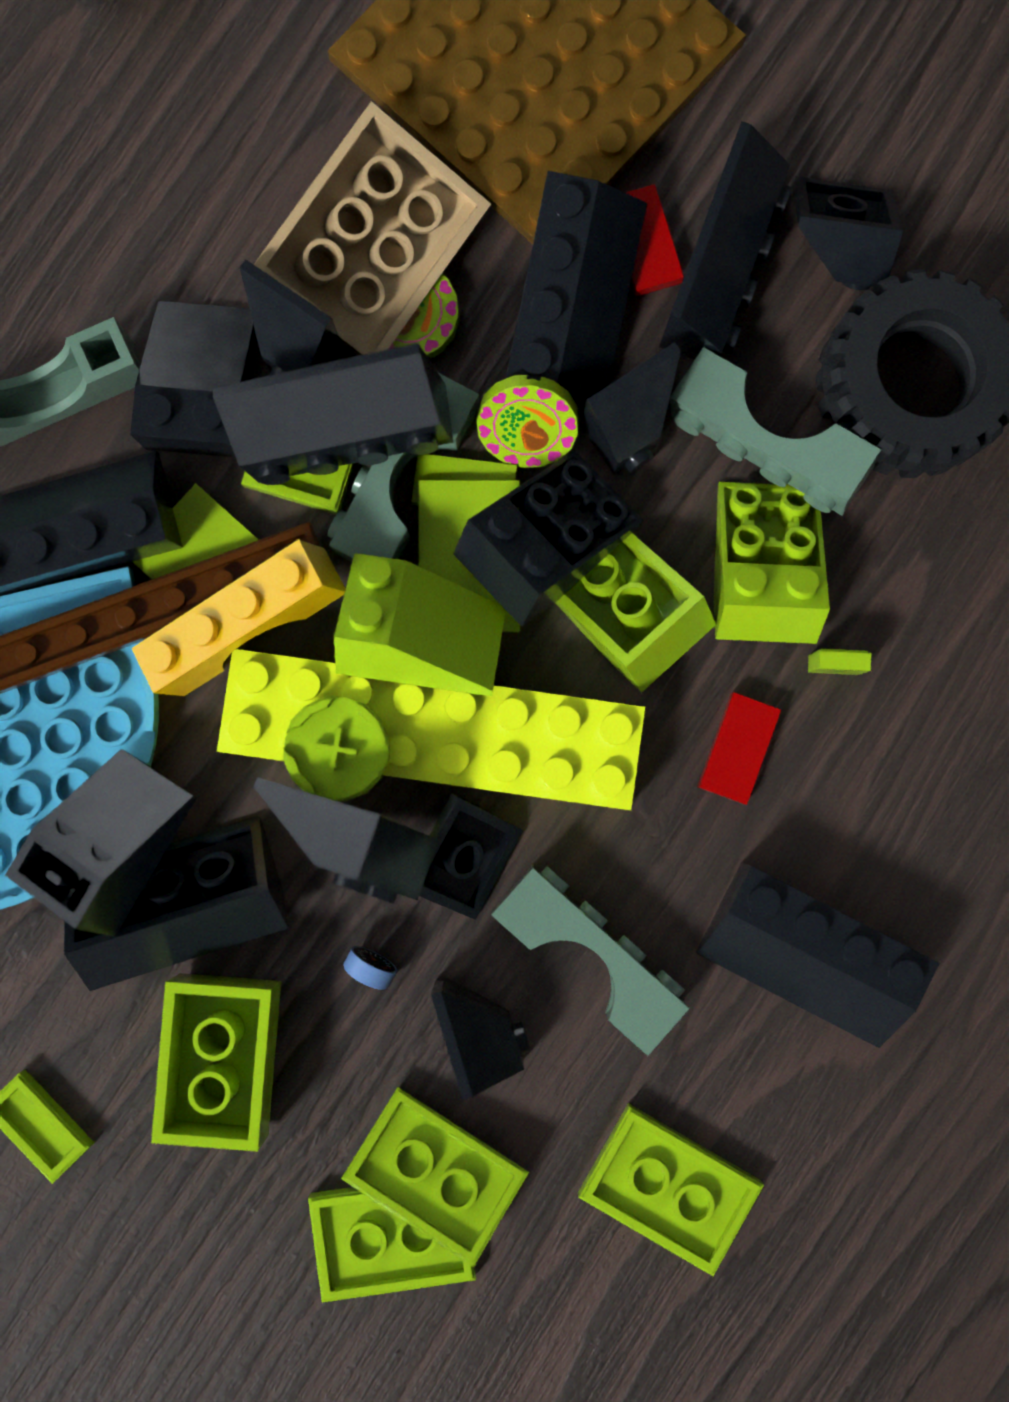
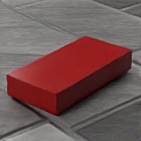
[626,184,684,297]
[697,692,781,805]

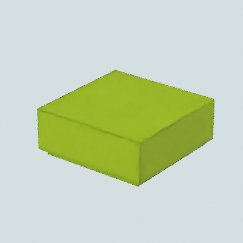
[808,649,871,675]

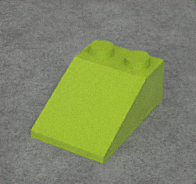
[555,533,716,693]
[334,553,506,697]

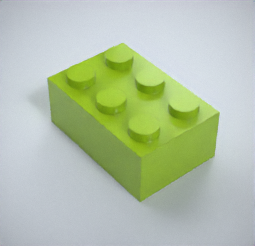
[151,973,281,1151]

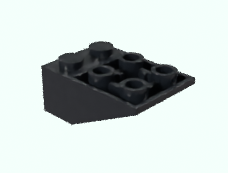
[453,450,644,627]
[5,749,197,936]

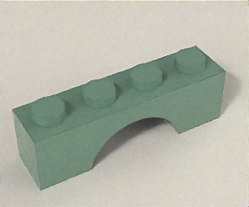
[0,317,141,447]
[670,347,881,516]
[327,373,480,563]
[491,865,689,1056]

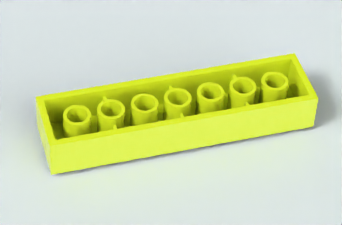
[217,649,645,811]

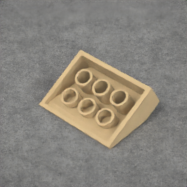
[254,101,491,356]

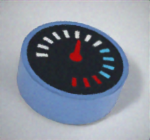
[343,946,397,990]

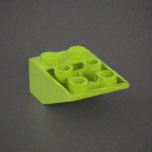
[714,482,830,644]

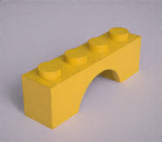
[131,539,346,696]

